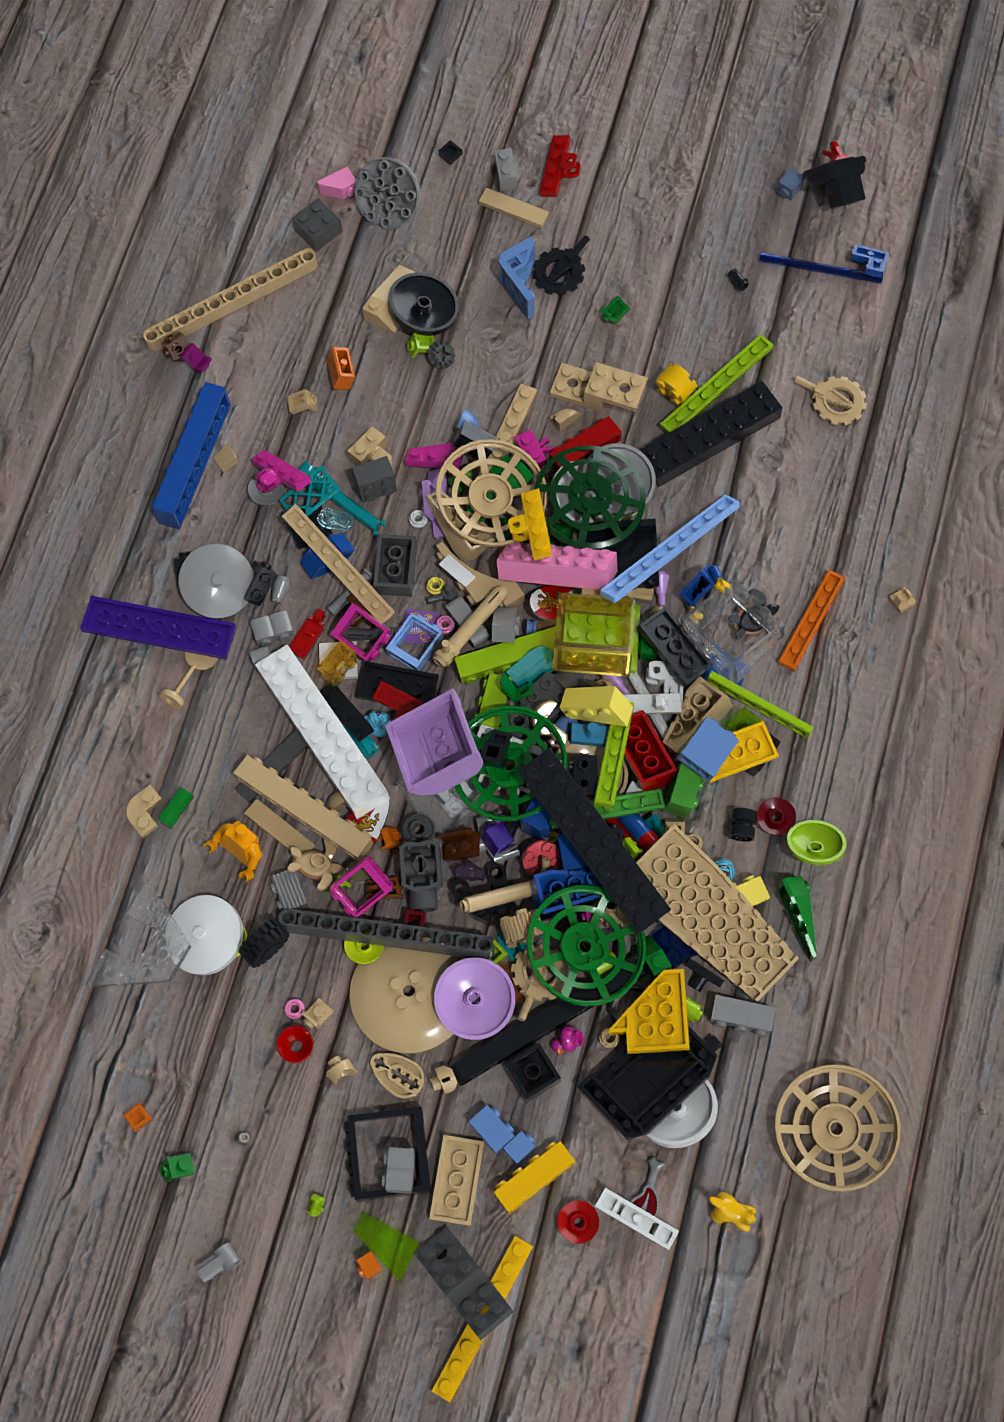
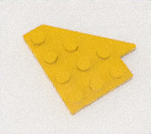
[609,969,690,1054]

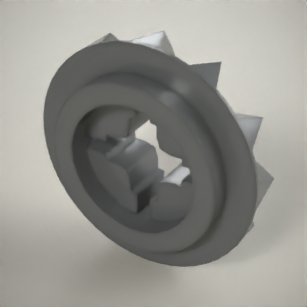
[428,340,456,369]

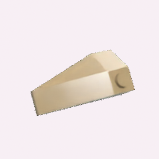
[362,264,415,335]

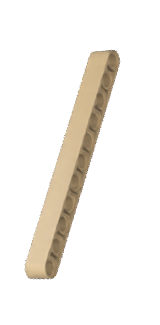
[143,248,318,351]

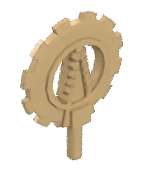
[795,376,867,426]
[511,944,570,1022]

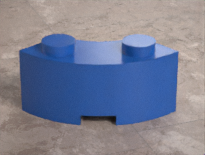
[300,533,355,579]

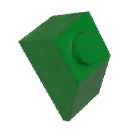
[633,936,672,981]

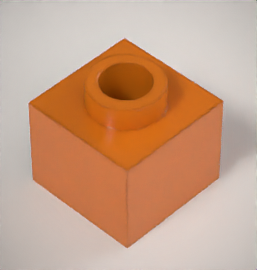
[356,1251,383,1280]

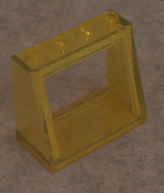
[552,593,635,677]

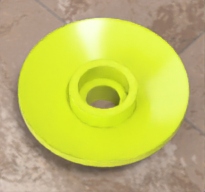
[344,929,384,964]

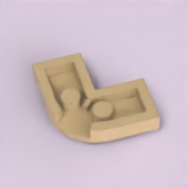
[126,784,163,839]

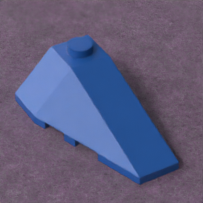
[532,870,604,914]

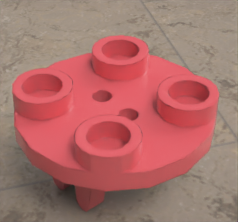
[522,840,561,876]

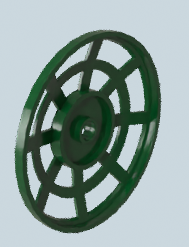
[534,445,646,550]

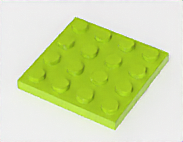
[560,593,640,674]

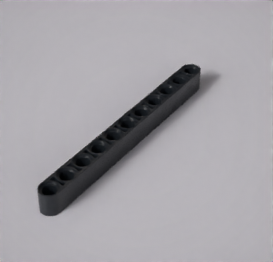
[450,955,649,1086]

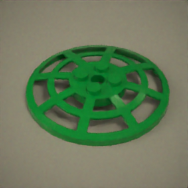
[454,706,568,821]
[526,885,646,1006]

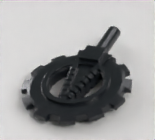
[532,235,590,295]

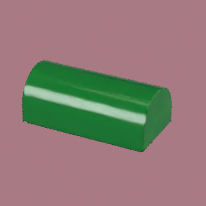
[159,787,194,829]

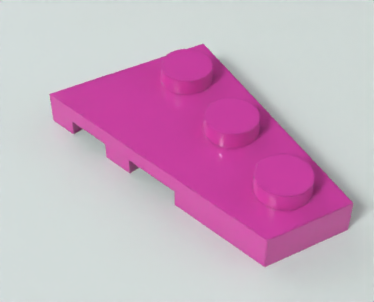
[405,443,465,469]

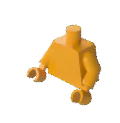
[203,821,262,883]

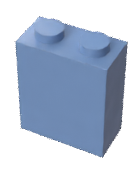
[677,717,739,782]

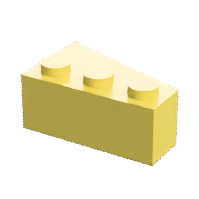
[560,686,633,727]

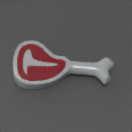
[630,1157,666,1218]

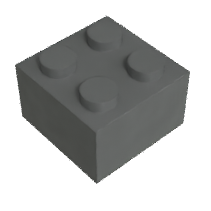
[291,198,343,252]
[352,456,397,503]

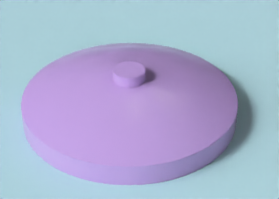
[434,958,515,1040]

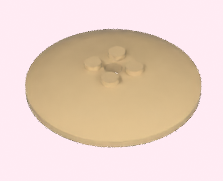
[350,934,460,1054]

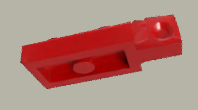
[289,608,326,660]

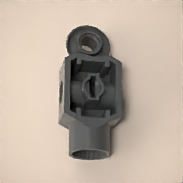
[508,663,585,740]
[399,814,443,912]

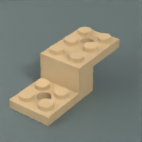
[550,362,648,412]

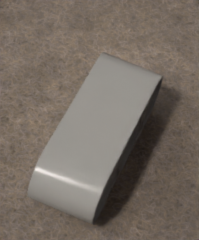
[444,596,490,648]

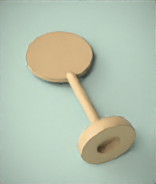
[159,652,218,710]

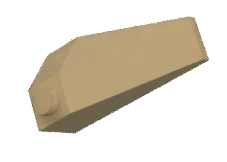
[426,491,497,563]
[663,676,733,754]

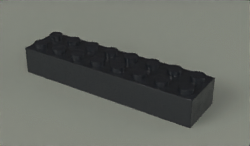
[639,380,783,487]

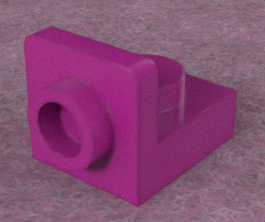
[180,343,212,373]

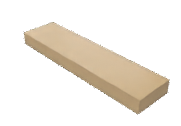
[479,188,549,229]
[244,799,316,853]

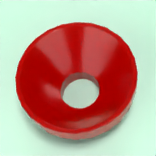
[276,1026,314,1063]

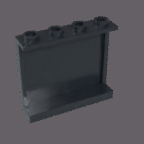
[586,518,659,590]

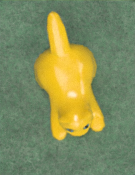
[709,1192,756,1232]

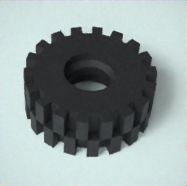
[238,918,290,968]

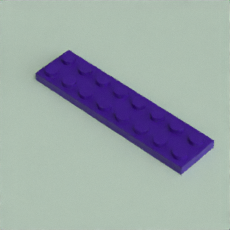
[80,596,236,660]

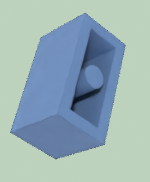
[469,1105,515,1155]

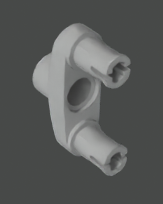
[476,810,520,865]

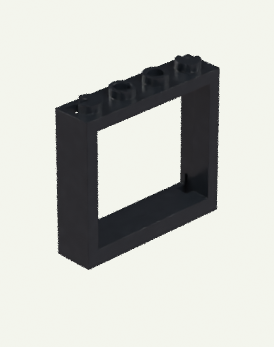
[344,1107,431,1202]

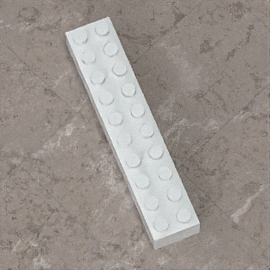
[255,645,390,819]

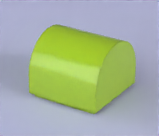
[483,939,508,965]

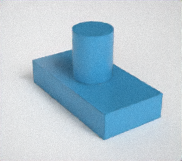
[570,722,609,747]

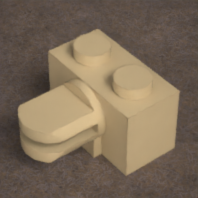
[348,426,392,466]

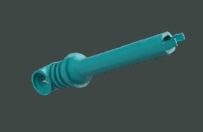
[298,461,387,535]

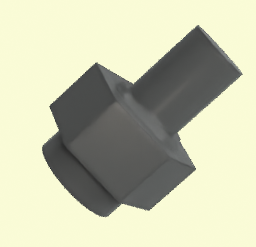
[426,584,458,605]

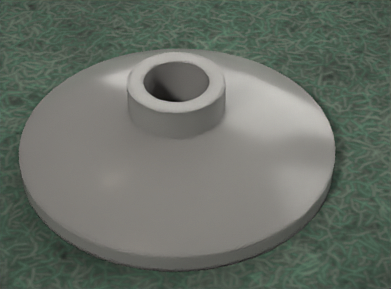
[248,476,285,506]

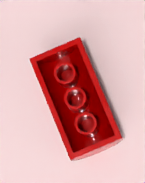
[608,710,678,791]

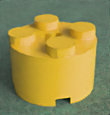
[655,363,697,407]

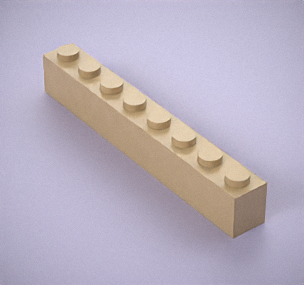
[233,755,373,862]

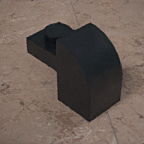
[481,730,512,769]

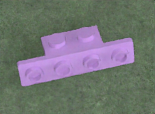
[420,468,448,539]

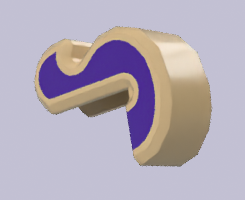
[531,700,568,748]

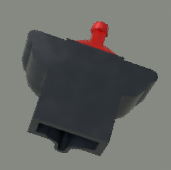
[802,141,866,208]

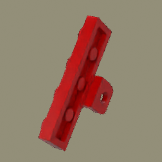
[539,135,581,197]
[373,681,425,720]

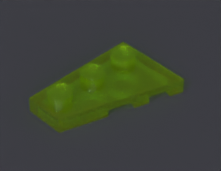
[354,1213,420,1282]

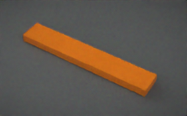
[778,569,845,672]

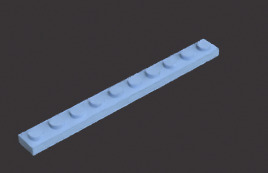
[600,494,740,604]

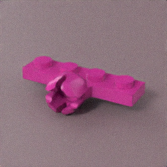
[251,450,311,493]

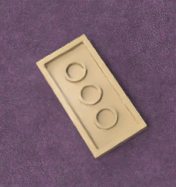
[429,1135,485,1227]

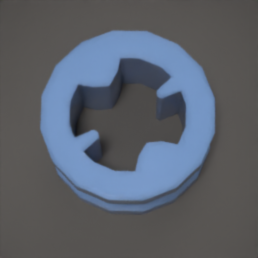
[526,619,537,635]

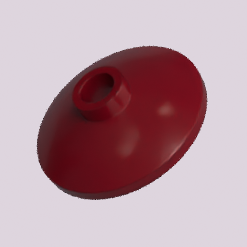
[757,797,796,836]

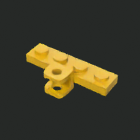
[508,489,553,561]

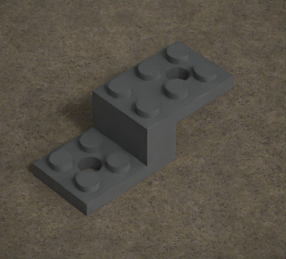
[414,1226,514,1340]

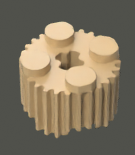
[499,908,545,948]

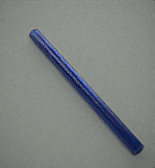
[759,252,883,284]

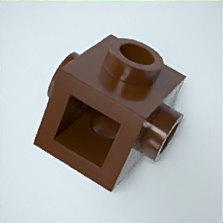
[161,332,189,361]

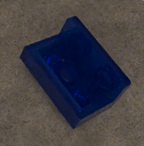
[651,926,698,969]

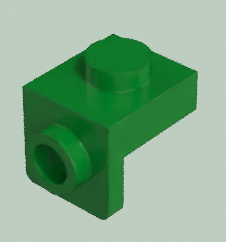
[600,295,631,324]
[160,1153,195,1183]

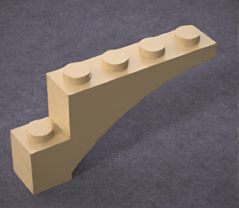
[436,542,525,608]

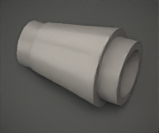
[271,575,291,604]

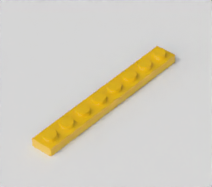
[431,1236,533,1402]

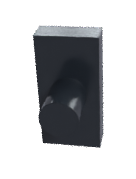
[686,958,725,992]

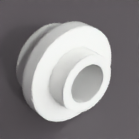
[409,510,428,528]

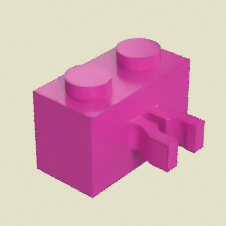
[515,430,553,475]

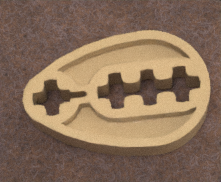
[370,1053,425,1100]

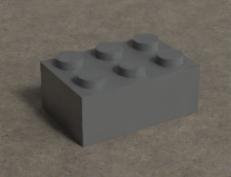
[373,534,417,597]

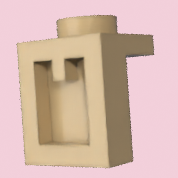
[287,389,317,415]
[301,998,334,1030]

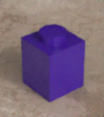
[481,822,514,857]

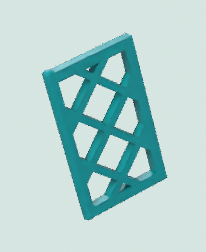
[279,465,341,517]

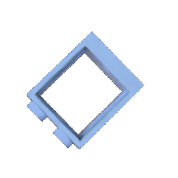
[386,613,444,671]

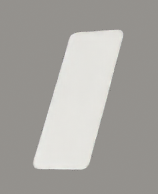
[439,555,475,587]

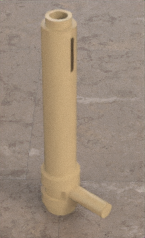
[432,585,508,669]
[460,857,550,913]

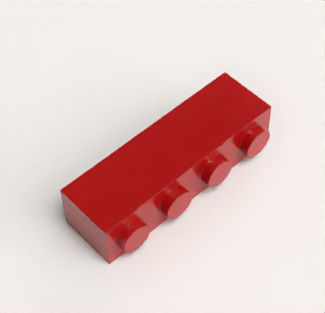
[549,416,622,471]

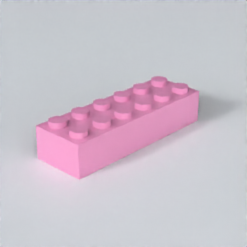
[497,542,618,590]

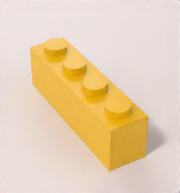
[494,1141,576,1215]

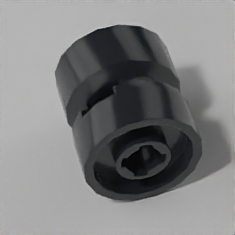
[729,808,757,842]

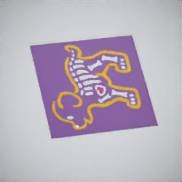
[403,609,440,645]

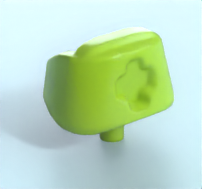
[306,1194,325,1217]

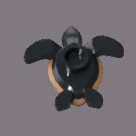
[728,589,780,642]

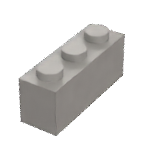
[710,995,776,1037]

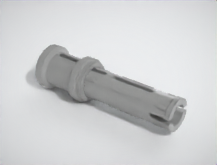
[326,568,374,617]

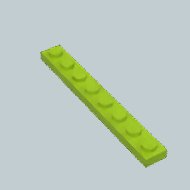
[660,334,774,434]

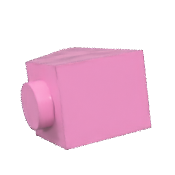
[317,166,356,199]

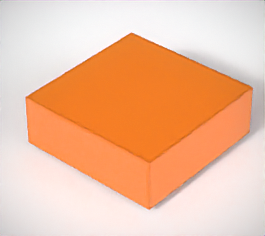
[123,1102,152,1132]

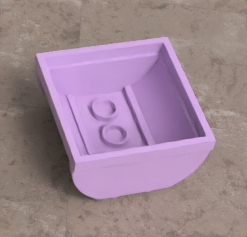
[385,689,483,795]

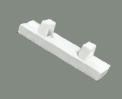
[624,693,682,715]
[595,1188,679,1250]

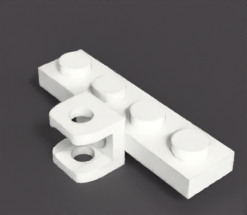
[645,661,683,704]

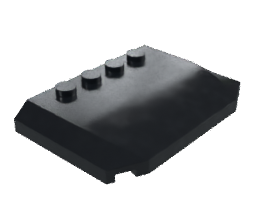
[577,1025,717,1140]

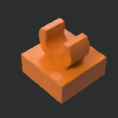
[377,827,403,850]

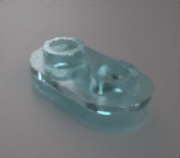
[317,509,355,531]

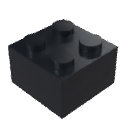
[504,1043,561,1103]

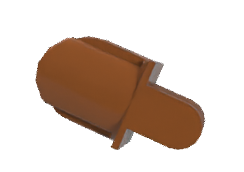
[366,877,403,901]

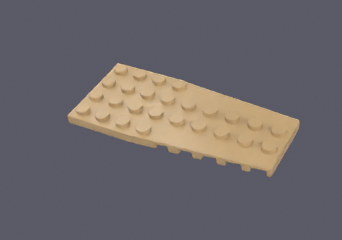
[636,824,799,1002]

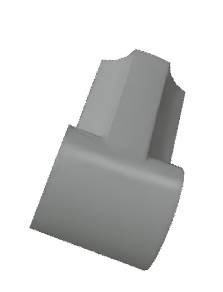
[195,1242,240,1283]

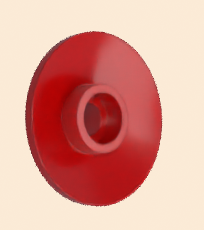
[557,1200,599,1244]

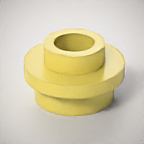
[426,577,445,595]

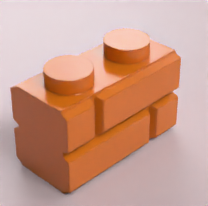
[326,347,356,390]

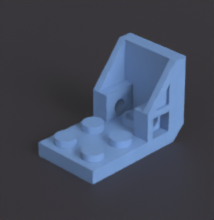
[499,237,535,320]

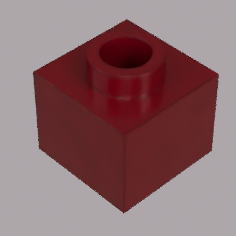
[404,909,427,927]

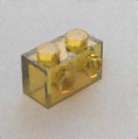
[316,640,357,687]

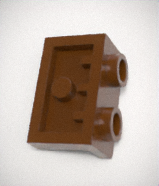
[437,827,480,862]

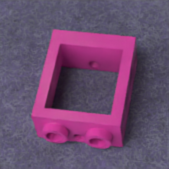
[330,603,392,662]
[330,855,394,918]

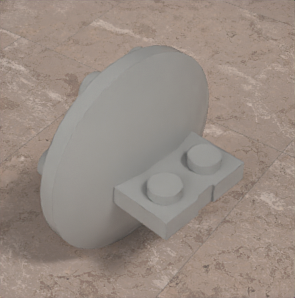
[354,157,421,229]

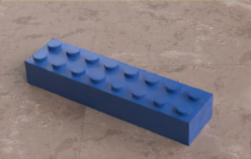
[152,382,231,530]

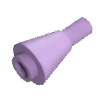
[655,571,670,607]
[601,669,630,695]

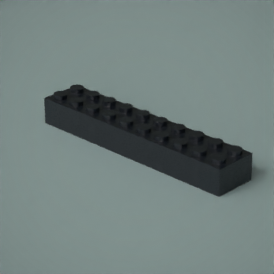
[517,747,671,935]

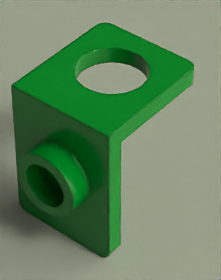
[500,673,534,703]

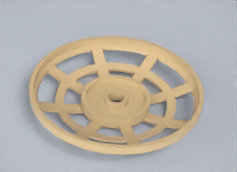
[436,439,548,547]
[774,1065,901,1192]

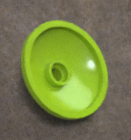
[786,820,847,865]

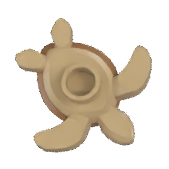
[287,839,346,891]

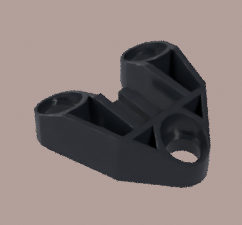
[452,864,509,927]

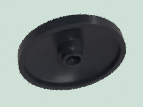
[388,272,459,336]

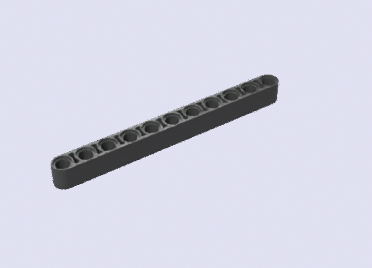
[279,909,494,960]

